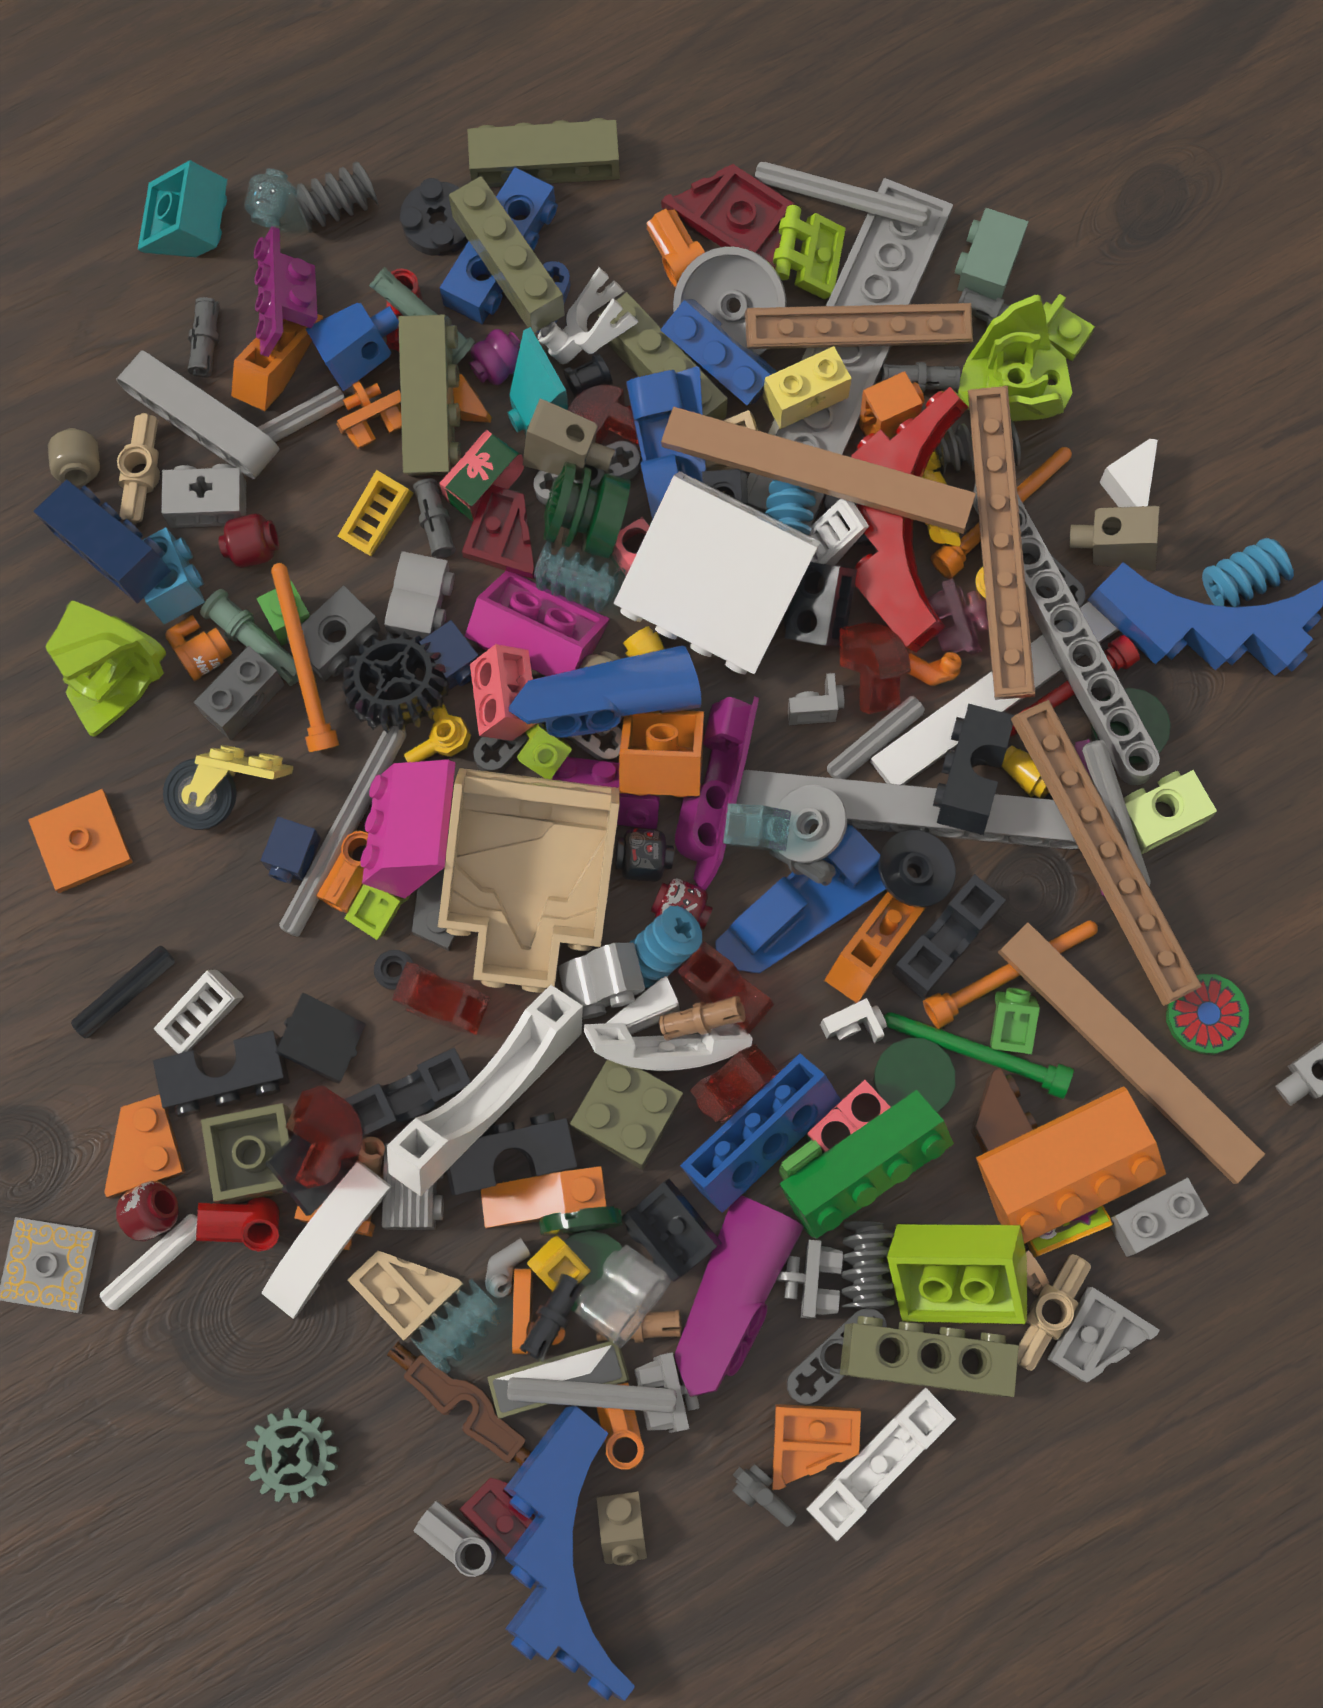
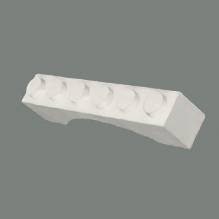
[387,985,583,1196]

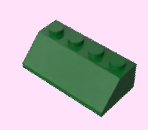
[779,1090,954,1239]

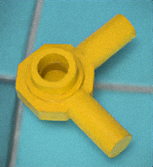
[404,703,471,762]

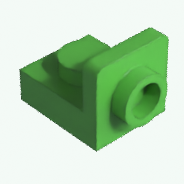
[990,988,1040,1054]

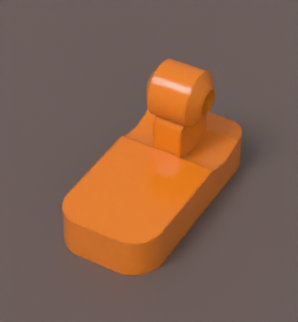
[512,1269,566,1355]

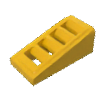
[338,470,414,557]

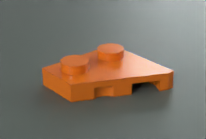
[104,1094,186,1199]
[772,1404,861,1490]

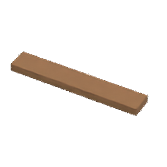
[745,303,973,349]

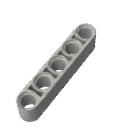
[116,350,280,479]

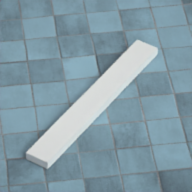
[870,602,1118,785]

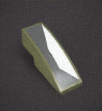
[487,1339,629,1419]

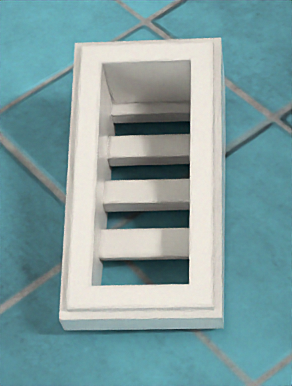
[808,499,869,566]
[154,970,244,1054]
[605,976,680,1035]

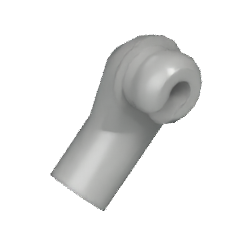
[485,1238,532,1298]

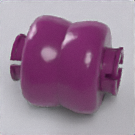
[468,329,521,385]

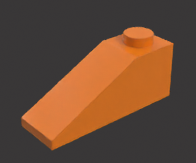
[231,314,323,411]
[824,892,926,1003]
[481,1166,607,1229]

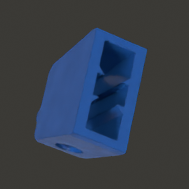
[306,303,399,391]

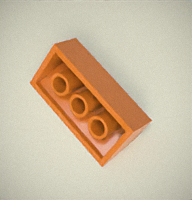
[976,1086,1166,1244]

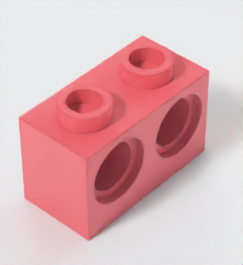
[470,644,537,741]

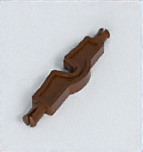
[387,1341,531,1466]

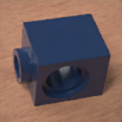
[419,620,479,690]
[260,817,321,884]

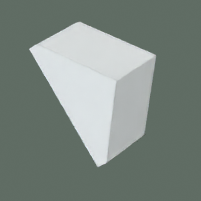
[1100,439,1158,507]

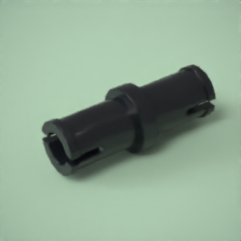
[520,1274,585,1362]

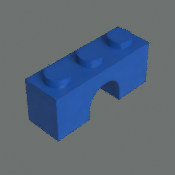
[661,299,777,406]

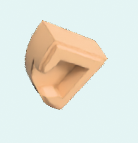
[1026,1250,1049,1295]

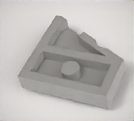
[1047,1287,1160,1383]

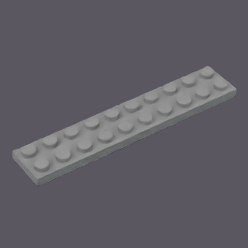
[747,178,953,527]

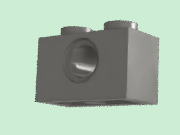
[287,585,381,682]
[194,646,285,740]

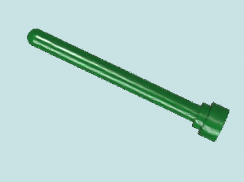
[884,1012,1074,1099]

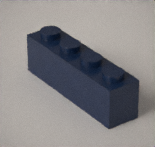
[33,479,171,604]

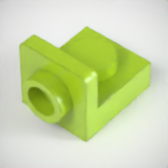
[1043,294,1095,362]
[517,722,572,779]
[344,885,412,940]

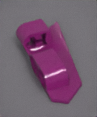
[675,696,759,890]
[674,1195,804,1397]

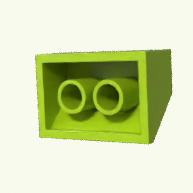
[887,1224,1027,1324]

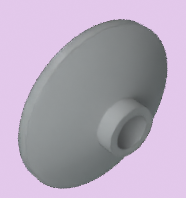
[770,785,847,863]

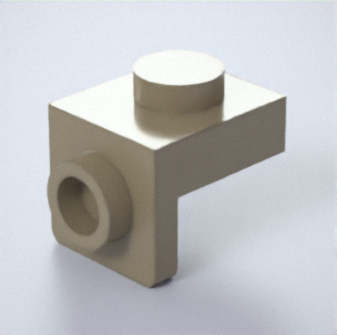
[597,1492,647,1566]

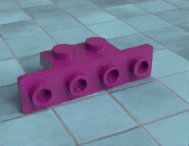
[254,226,318,357]
[542,757,660,829]

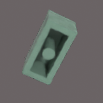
[954,208,1029,300]

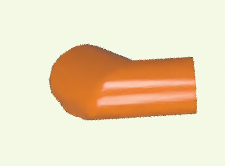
[901,652,962,686]

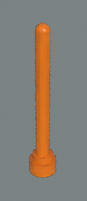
[931,447,1072,579]
[271,563,339,752]
[923,921,1098,1029]

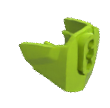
[958,295,1072,421]
[45,600,166,737]

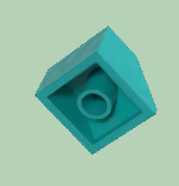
[138,160,228,257]

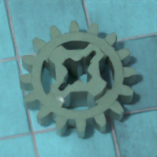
[245,1408,339,1503]

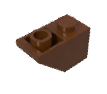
[971,1068,1038,1154]

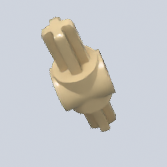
[117,413,160,524]
[1017,1254,1091,1371]

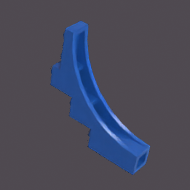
[1087,562,1323,676]
[504,1406,635,1701]

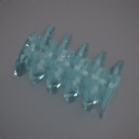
[534,541,620,612]
[410,1278,501,1373]

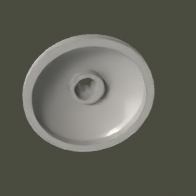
[673,247,787,355]

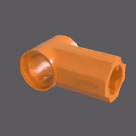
[646,209,705,288]
[316,831,368,914]
[596,1383,645,1470]

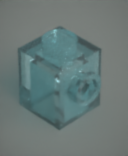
[723,804,791,851]

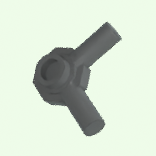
[732,1464,797,1527]

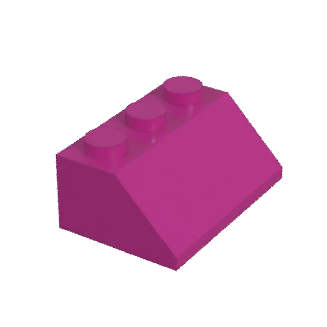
[465,571,610,676]
[361,760,456,898]

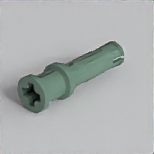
[369,267,475,364]
[200,589,299,686]

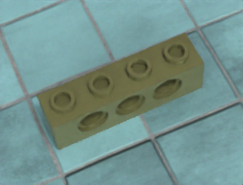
[840,1316,1019,1397]

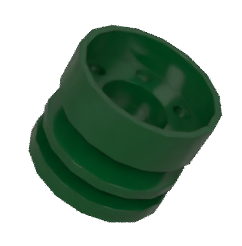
[543,462,630,559]

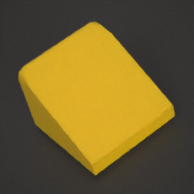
[527,1235,591,1291]

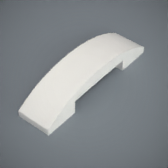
[584,1022,752,1071]
[261,1161,392,1319]
[806,1388,956,1541]

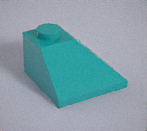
[507,327,568,435]

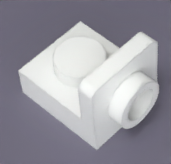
[820,998,887,1043]

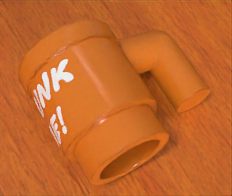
[165,615,232,682]

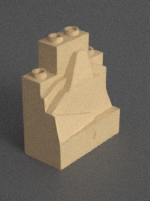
[438,768,619,993]

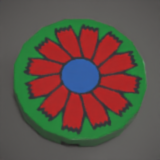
[1166,974,1249,1055]

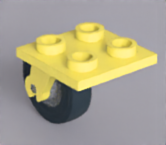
[163,745,293,830]

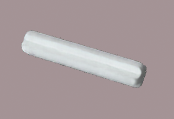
[100,1214,197,1310]

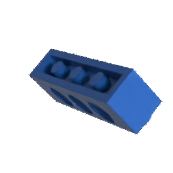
[440,167,558,324]
[680,1054,841,1213]

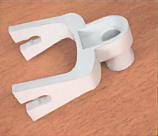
[538,267,638,364]

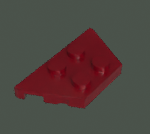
[661,164,794,269]

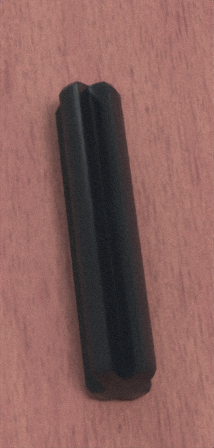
[71,946,175,1038]

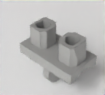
[776,1240,843,1319]
[634,1352,700,1433]

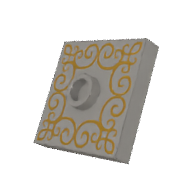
[0,1217,99,1314]

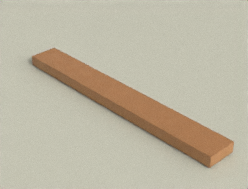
[968,386,1035,700]
[661,407,976,534]
[1011,700,1202,1006]
[998,922,1265,1184]

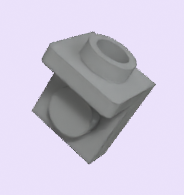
[788,673,844,725]

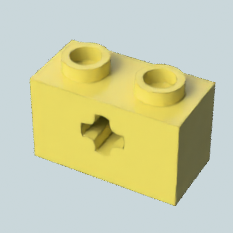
[763,346,852,429]

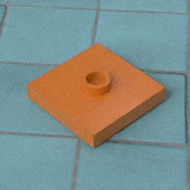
[28,789,133,893]

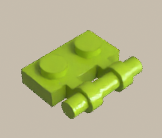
[773,205,846,299]

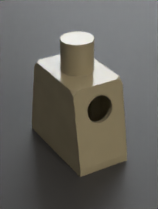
[522,399,615,481]
[1070,506,1159,570]

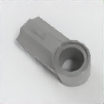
[413,1500,497,1577]

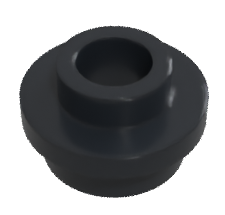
[374,950,415,990]

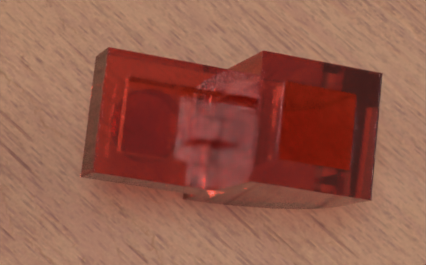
[568,385,639,445]
[840,622,911,714]
[678,941,774,1035]
[392,962,490,1035]
[690,1044,779,1123]
[285,1085,362,1189]

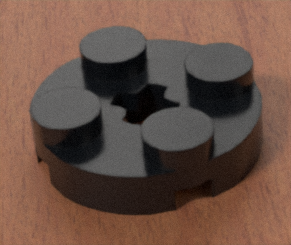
[400,178,469,256]

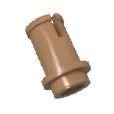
[355,1137,385,1179]

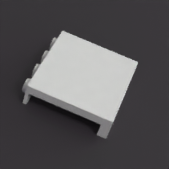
[613,471,821,675]

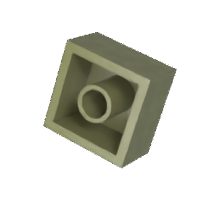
[570,1059,683,1170]
[201,1103,295,1204]

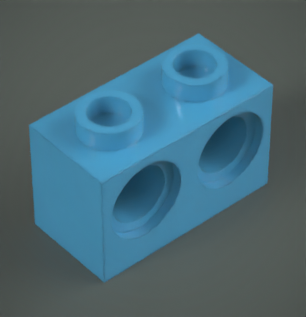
[143,527,205,624]

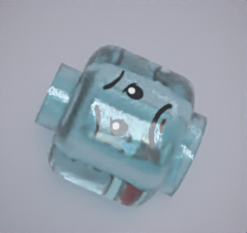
[244,169,297,228]

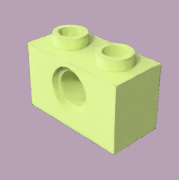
[1123,770,1217,854]

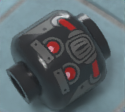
[615,829,674,882]

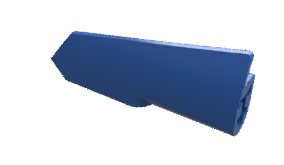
[626,366,706,520]
[509,646,701,738]
[715,823,886,974]

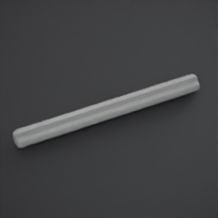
[280,726,407,937]

